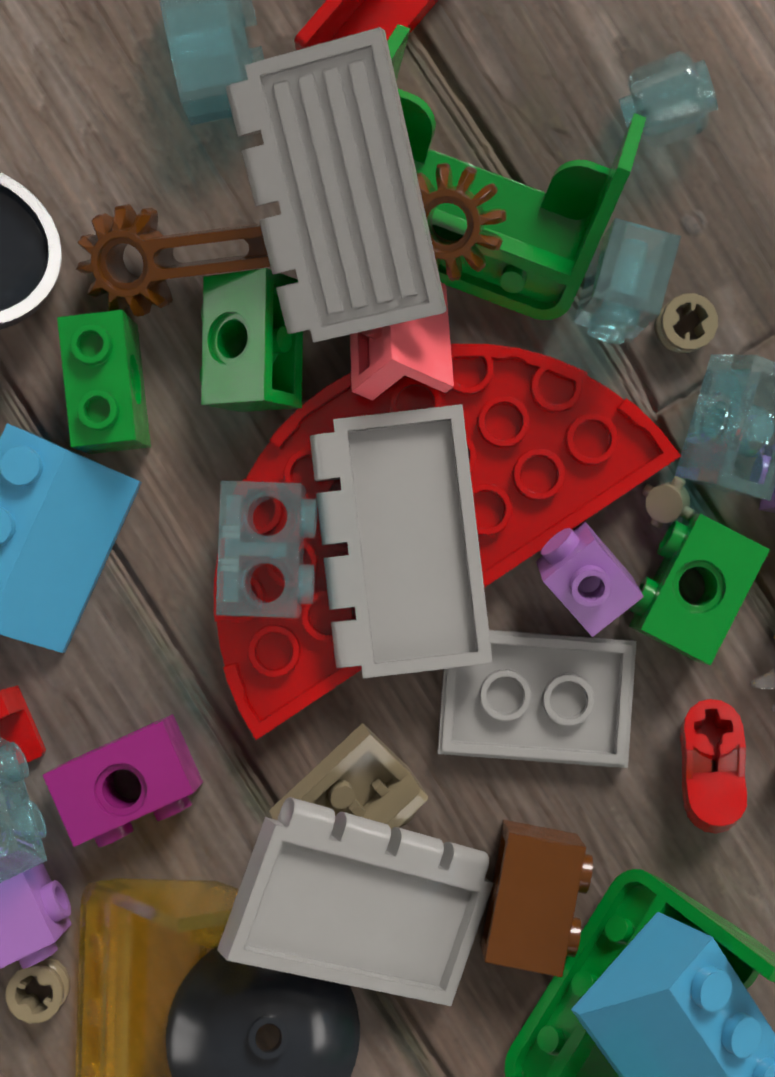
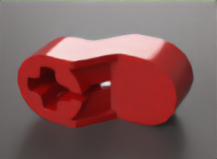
[680,699,747,834]

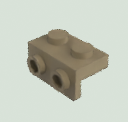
[269,723,428,829]

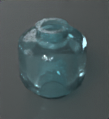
[618,51,718,149]

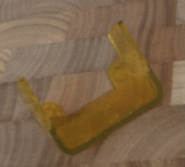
[76,878,239,1077]

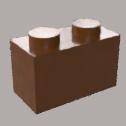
[480,820,593,977]

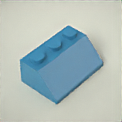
[0,423,142,653]
[571,912,775,1077]

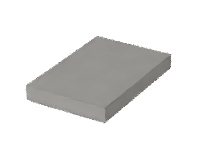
[437,630,636,768]

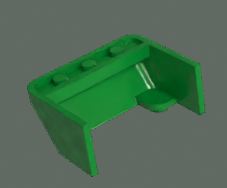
[387,24,647,320]
[504,869,775,1077]

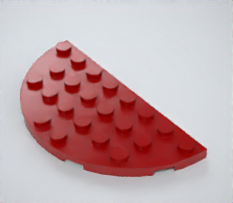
[214,344,681,740]

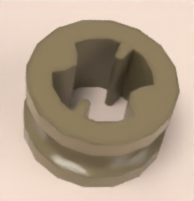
[655,293,718,353]
[6,957,70,1024]

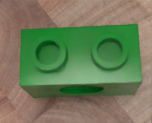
[200,268,303,412]
[57,310,151,454]
[628,513,770,666]

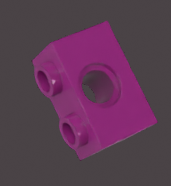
[42,714,203,848]

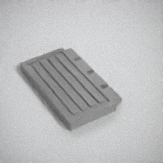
[225,27,447,343]
[310,404,493,678]
[217,797,494,1006]

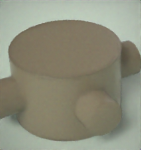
[642,476,695,528]

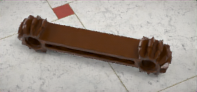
[76,163,507,317]

